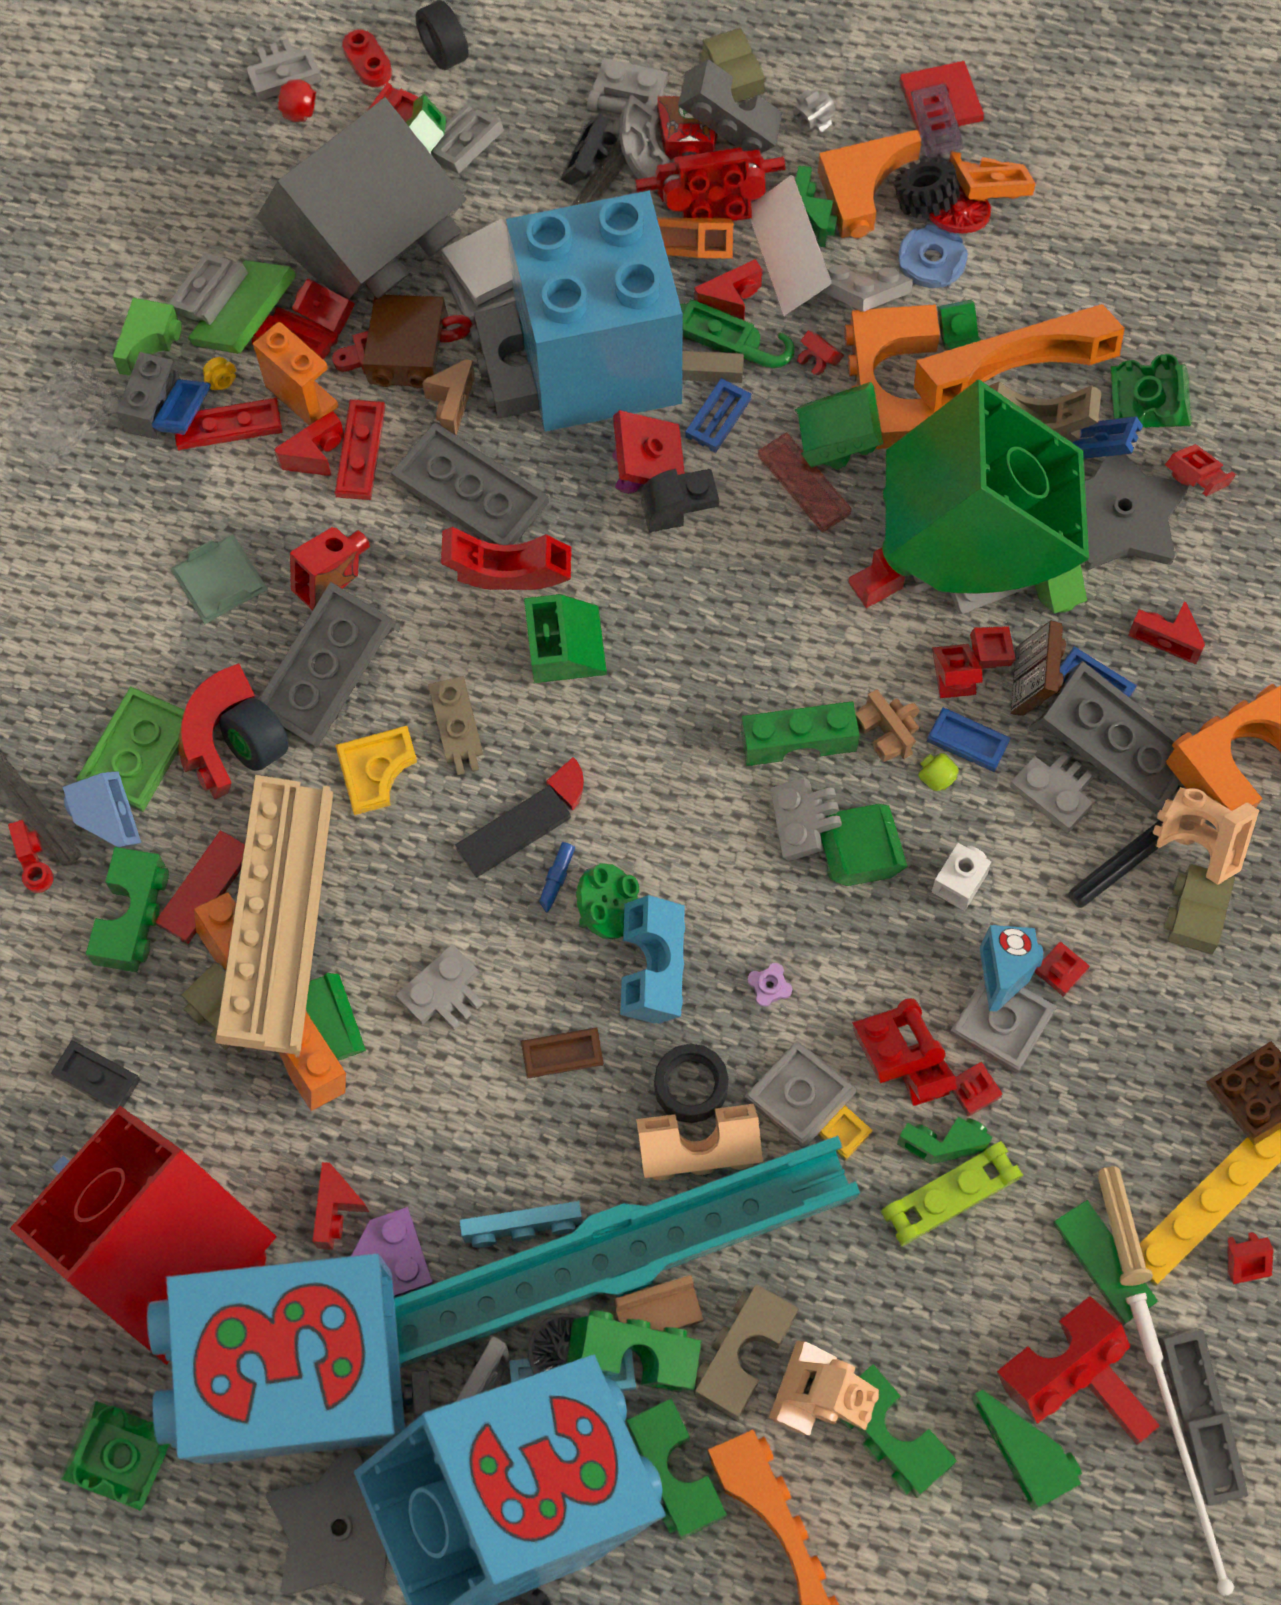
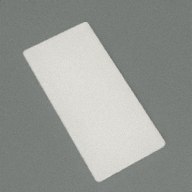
[750,176,831,316]

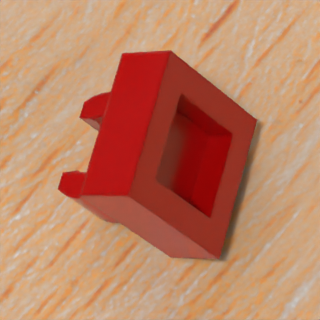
[797,330,845,375]
[970,626,1016,669]
[1034,941,1090,997]
[952,1061,1003,1117]
[1227,1232,1274,1285]

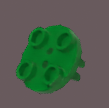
[576,863,639,939]

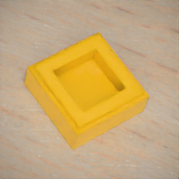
[817,1105,873,1161]

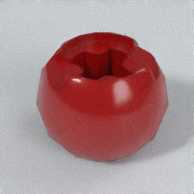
[278,79,316,123]

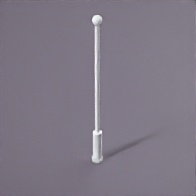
[1126,1293,1234,1596]

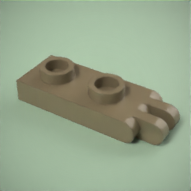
[428,676,483,775]

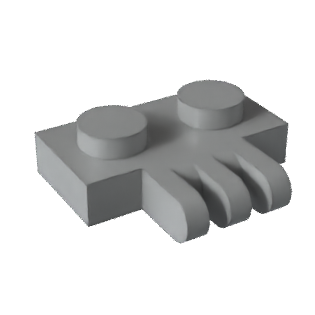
[246,38,322,101]
[1010,752,1095,834]
[770,777,842,861]
[395,944,483,1030]

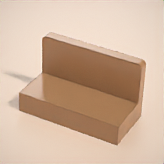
[614,1275,704,1332]

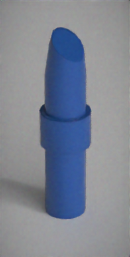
[539,842,575,913]

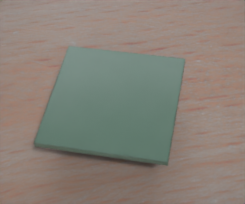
[170,535,268,624]

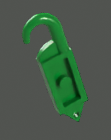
[680,299,795,369]

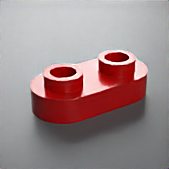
[342,29,392,88]

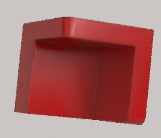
[848,548,905,608]

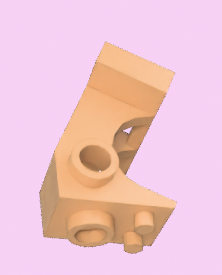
[1153,787,1259,885]
[769,1341,879,1435]

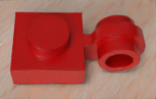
[8,820,54,893]

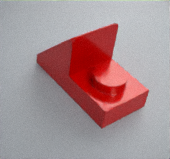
[694,259,762,321]
[274,410,344,476]
[1128,601,1205,665]
[932,644,983,699]
[902,1044,958,1106]
[313,1162,369,1250]

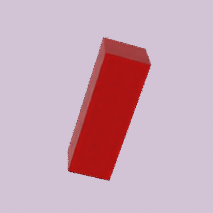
[1088,1366,1160,1445]

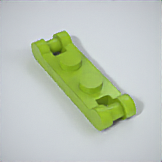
[880,1141,1024,1246]

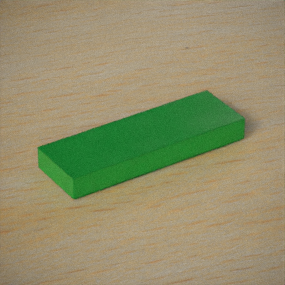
[1053,1200,1159,1326]

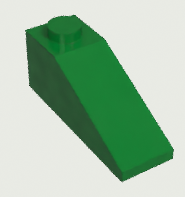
[971,1389,1082,1511]

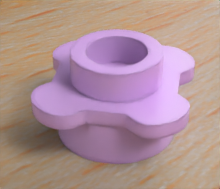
[748,963,792,1007]

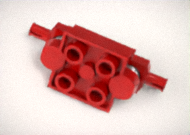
[635,147,786,221]

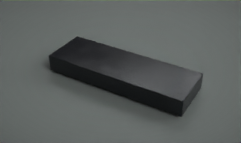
[455,785,571,878]

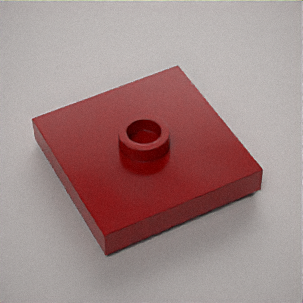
[899,60,984,135]
[613,410,685,484]

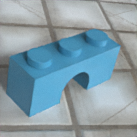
[620,895,685,1024]

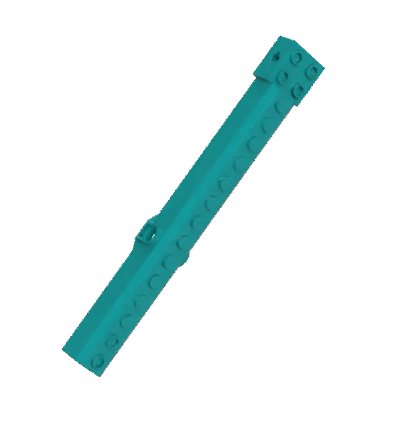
[394,1136,860,1369]

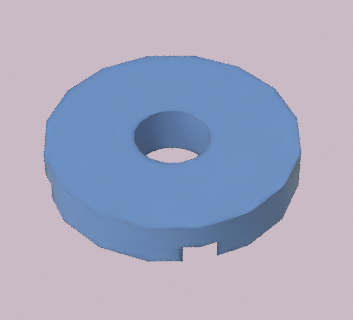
[898,224,968,288]

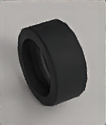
[415,0,469,70]
[654,1043,729,1123]

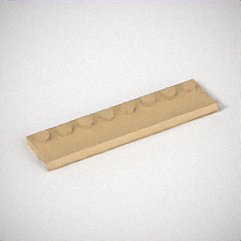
[215,775,333,1057]

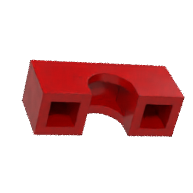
[996,1296,1131,1424]

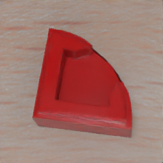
[546,757,584,810]

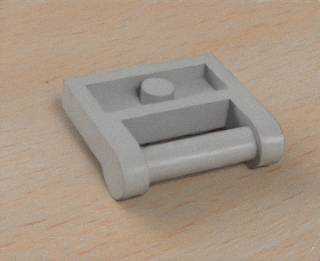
[587,58,668,114]

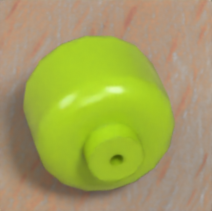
[918,753,959,791]

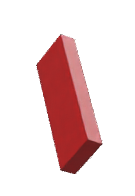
[174,397,283,450]
[335,399,386,500]
[155,830,245,944]

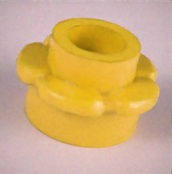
[203,357,236,390]

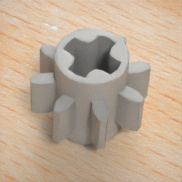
[793,89,835,133]

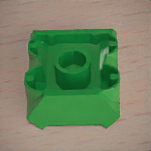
[1111,354,1192,427]
[794,382,883,470]
[820,804,908,886]
[306,973,366,1061]
[61,1400,170,1511]

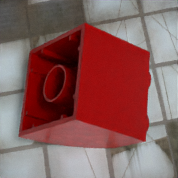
[9,1106,277,1365]

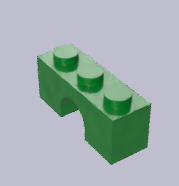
[741,701,860,766]
[86,847,169,973]
[566,1310,701,1393]
[839,1364,957,1498]
[627,1398,727,1540]

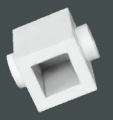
[932,843,991,911]

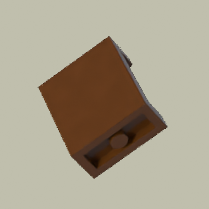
[363,295,448,388]

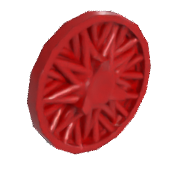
[929,187,992,234]

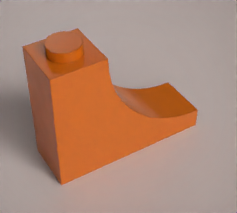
[818,129,922,239]

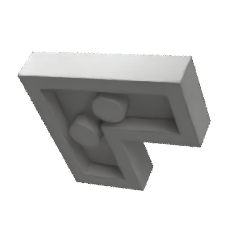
[821,265,913,312]

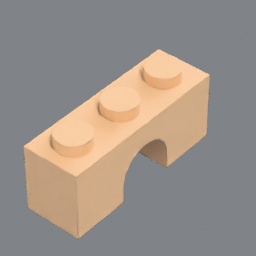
[636,1104,763,1180]

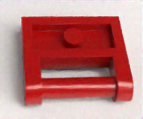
[852,998,946,1083]

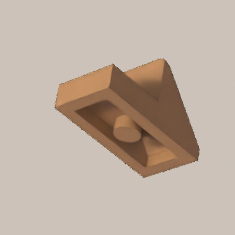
[422,359,475,436]

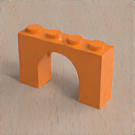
[844,304,940,449]
[1166,684,1281,811]

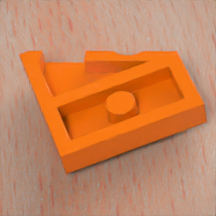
[949,152,1036,201]

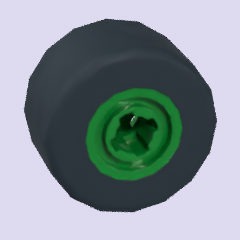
[219,697,289,771]

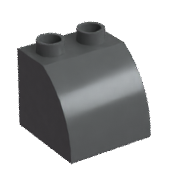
[256,97,467,300]

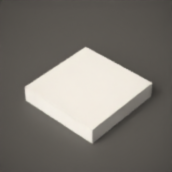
[441,219,513,306]

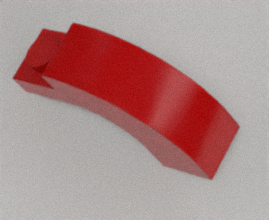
[441,526,571,590]
[178,663,255,800]

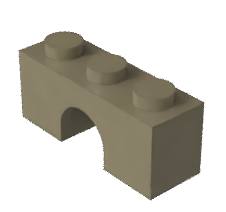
[695,1284,799,1422]

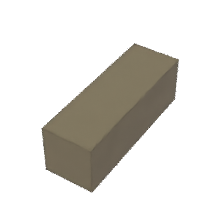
[682,351,744,383]

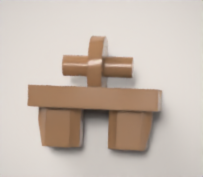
[855,689,920,762]

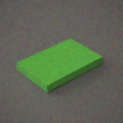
[188,260,296,354]
[76,686,185,812]

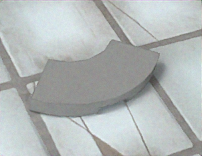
[619,95,671,179]

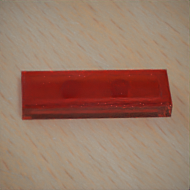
[758,432,852,533]

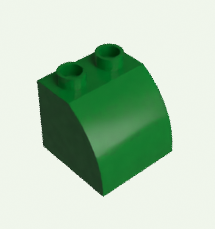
[882,379,1089,594]

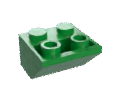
[524,594,607,683]

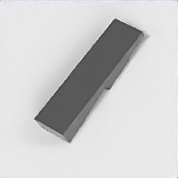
[1157,1328,1249,1506]

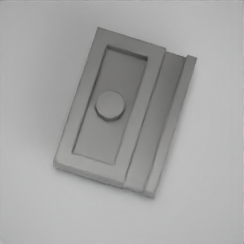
[430,104,504,174]
[168,253,248,325]

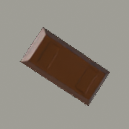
[521,1027,604,1079]

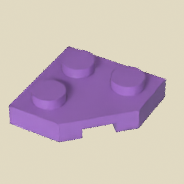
[351,1207,433,1298]

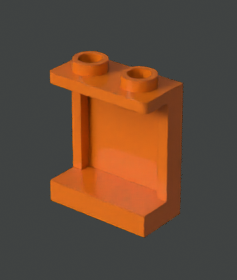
[253,322,339,425]

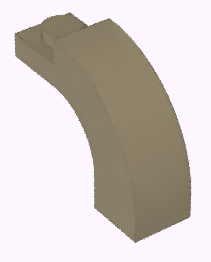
[989,382,1102,442]

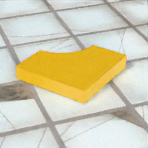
[335,726,417,815]

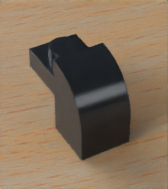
[641,469,719,533]

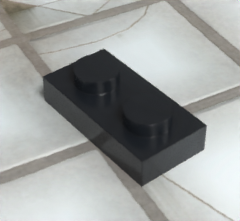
[51,1040,141,1110]

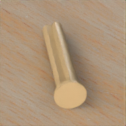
[1098,1166,1153,1286]

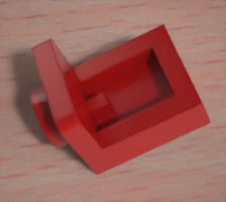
[292,278,355,335]

